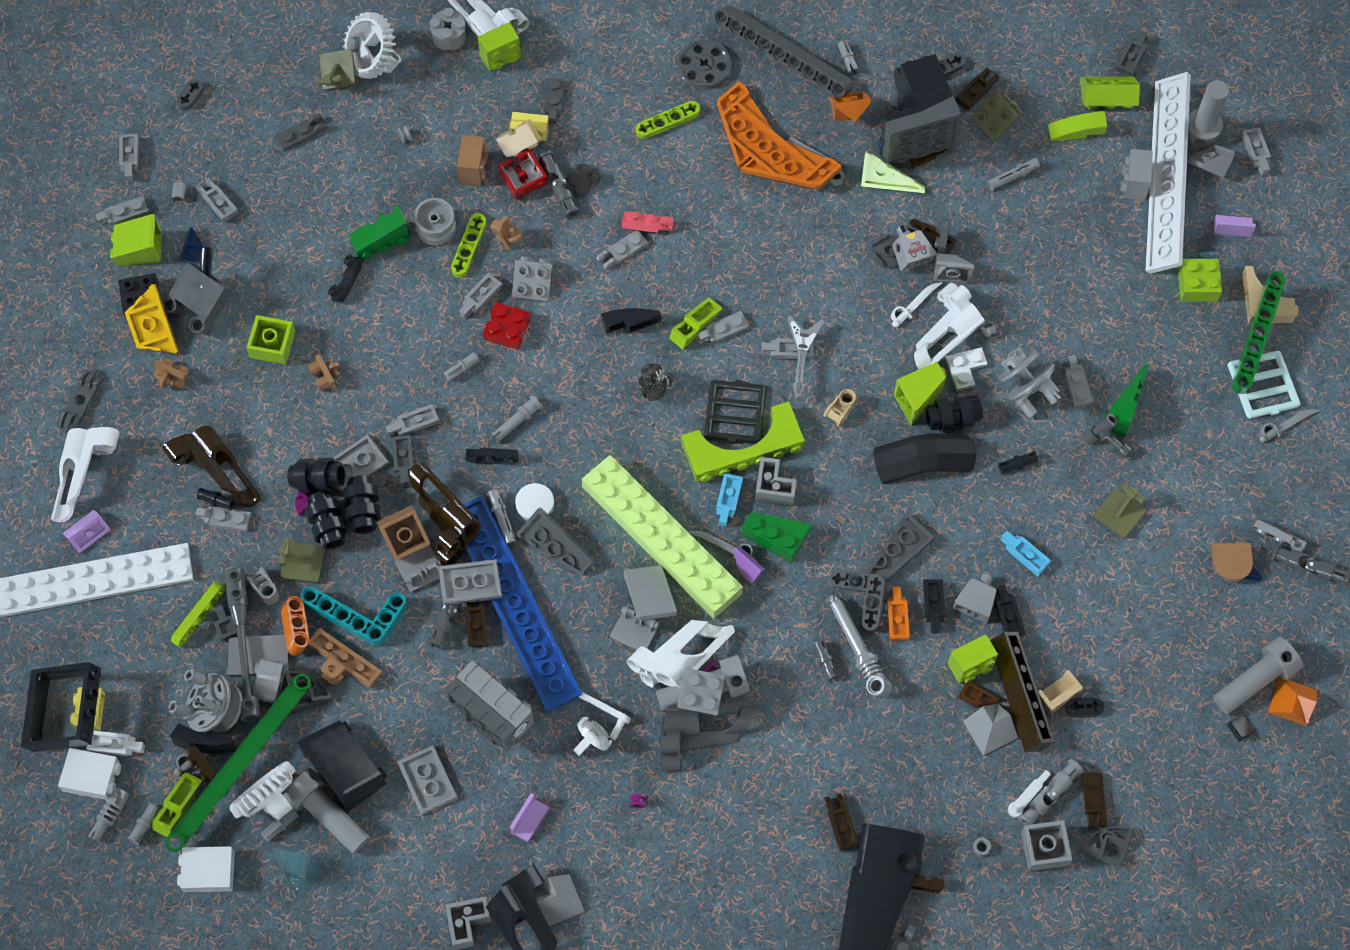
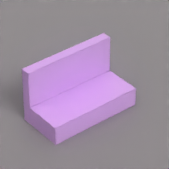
[1214,215,1256,237]
[62,510,111,553]
[510,793,549,843]

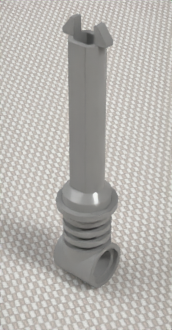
[829,595,892,697]

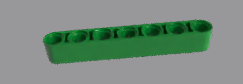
[1232,271,1286,394]

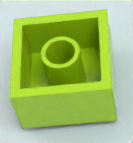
[477,22,521,71]
[1178,259,1222,302]
[246,315,296,365]
[947,634,998,684]

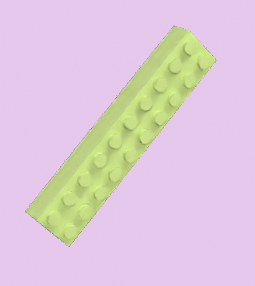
[582,455,743,619]

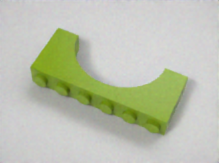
[681,401,805,482]

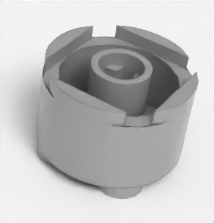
[430,8,467,51]

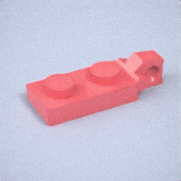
[622,212,674,233]

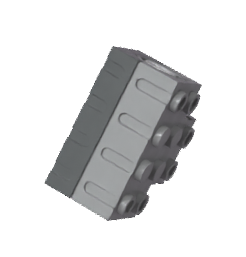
[445,661,534,752]

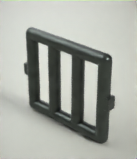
[704,380,767,444]

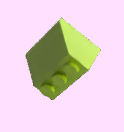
[1080,76,1140,109]

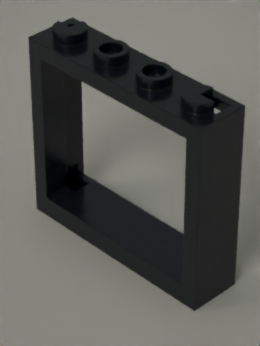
[21,662,101,752]

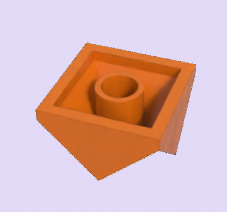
[829,92,871,122]
[1268,677,1317,726]

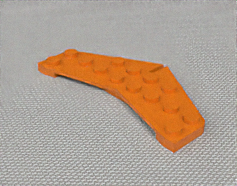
[717,81,842,189]

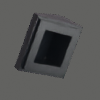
[1227,715,1255,742]

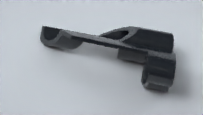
[486,864,558,950]

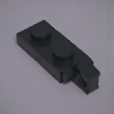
[465,448,520,465]
[923,579,945,634]
[994,584,1025,636]

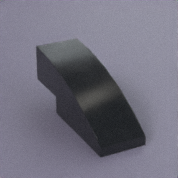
[601,308,661,334]
[170,723,237,754]

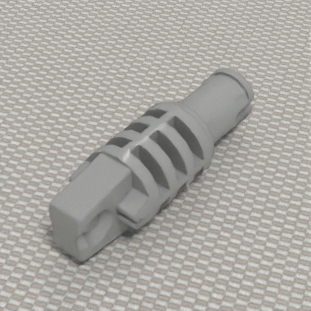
[88,787,129,843]

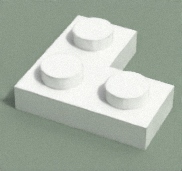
[945,347,987,392]

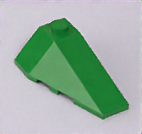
[1104,364,1148,437]

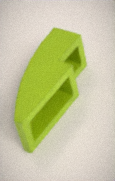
[1048,111,1107,141]
[669,297,723,350]
[153,772,202,837]

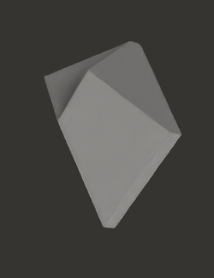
[1187,145,1235,178]
[933,253,974,285]
[963,704,1018,756]
[532,874,585,927]

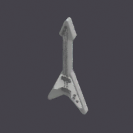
[787,316,824,399]

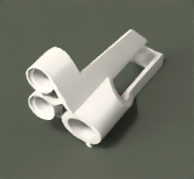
[448,0,530,36]
[914,282,985,369]
[51,427,120,523]
[627,620,735,688]

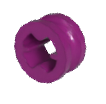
[629,794,648,808]

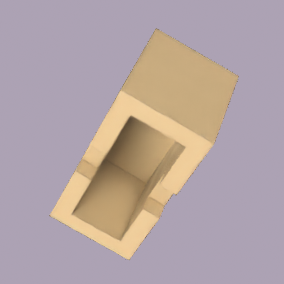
[496,119,541,158]

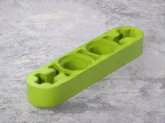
[635,101,700,139]
[451,213,487,278]
[171,581,226,647]

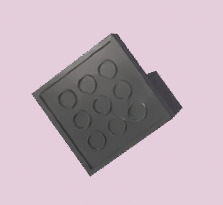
[879,54,961,169]

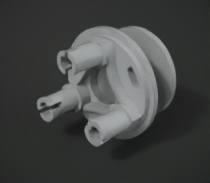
[998,348,1061,418]
[168,669,243,733]

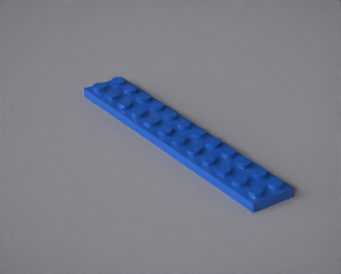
[464,496,582,713]

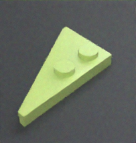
[861,151,925,193]

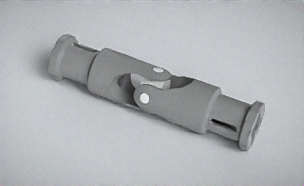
[1018,759,1083,826]

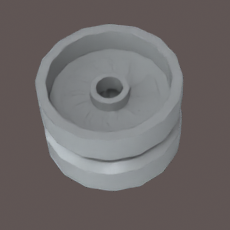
[414,198,456,246]

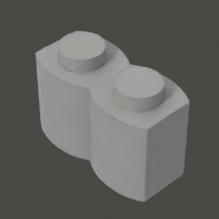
[251,658,287,703]

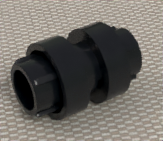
[925,393,983,433]
[287,458,346,493]
[343,475,381,534]
[305,491,348,550]

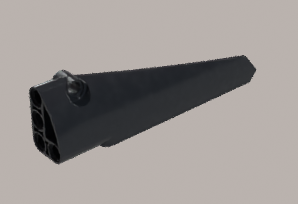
[839,823,925,950]

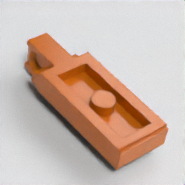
[887,587,910,641]

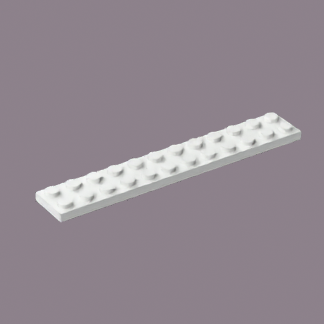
[1146,72,1191,274]
[0,543,194,617]

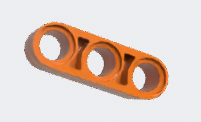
[281,596,309,656]

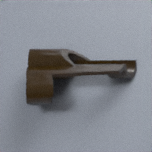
[162,426,261,507]
[409,462,481,566]

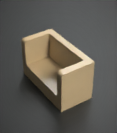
[1038,670,1083,715]

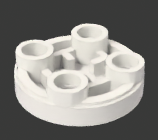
[515,483,554,521]

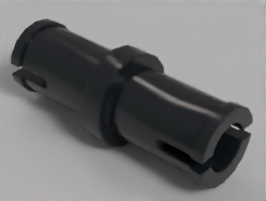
[998,451,1038,474]
[197,488,236,511]

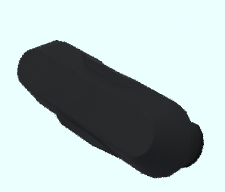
[328,254,362,303]

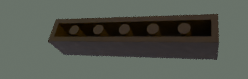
[990,632,1055,752]

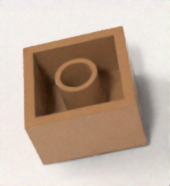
[457,135,489,186]
[376,506,430,561]

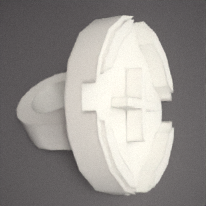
[573,717,612,756]

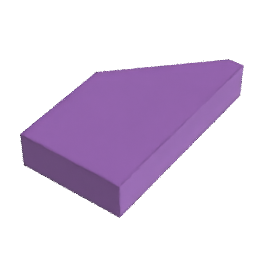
[734,545,765,584]

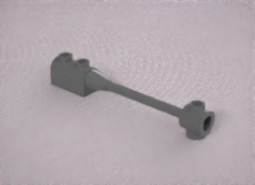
[225,568,260,722]

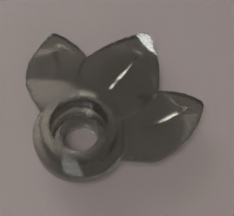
[565,163,601,197]

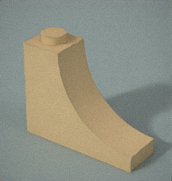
[1242,266,1299,324]

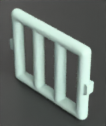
[1228,351,1301,419]

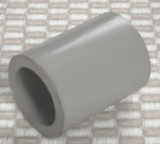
[171,182,186,202]

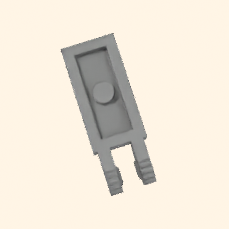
[196,178,239,223]
[596,230,648,270]

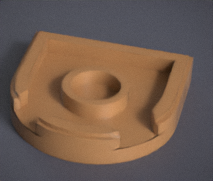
[1211,543,1253,582]

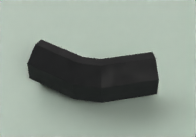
[873,433,977,484]

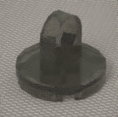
[638,363,676,401]

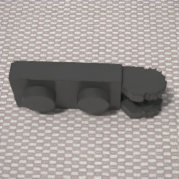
[275,114,328,151]

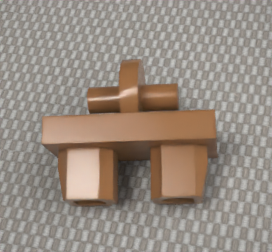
[490,216,522,251]
[308,354,342,391]
[154,358,189,390]

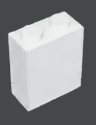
[58,748,121,800]
[177,847,235,892]

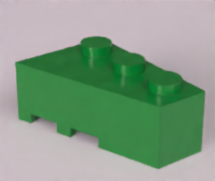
[349,205,410,260]
[741,512,812,563]

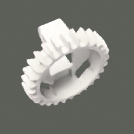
[342,12,401,79]
[230,761,296,821]

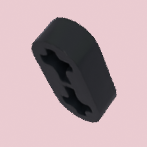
[1065,698,1104,718]

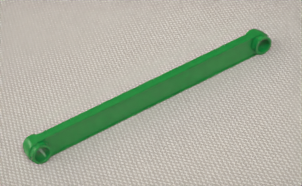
[165,674,311,852]

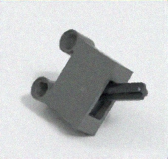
[162,247,233,334]

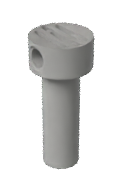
[1188,80,1229,148]
[1213,637,1304,715]
[656,654,750,713]
[283,768,370,855]

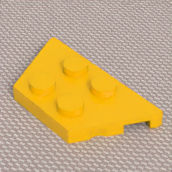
[125,284,179,353]

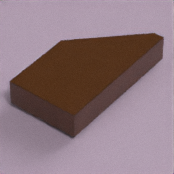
[958,682,1000,708]

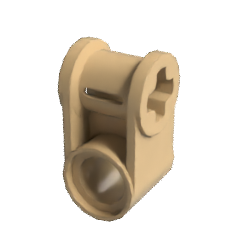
[823,389,856,427]

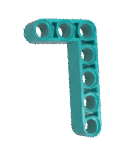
[301,587,407,647]

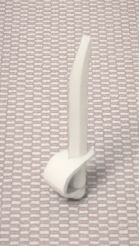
[891,282,942,327]

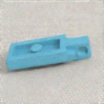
[716,473,743,527]
[1000,531,1051,577]

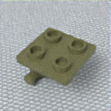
[317,49,356,90]
[971,91,1023,141]
[1093,483,1146,539]
[278,538,326,583]

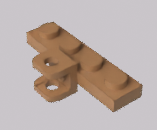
[308,628,382,689]

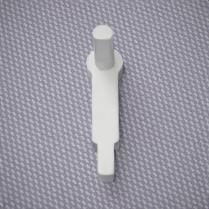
[579,692,631,740]
[1008,771,1050,818]

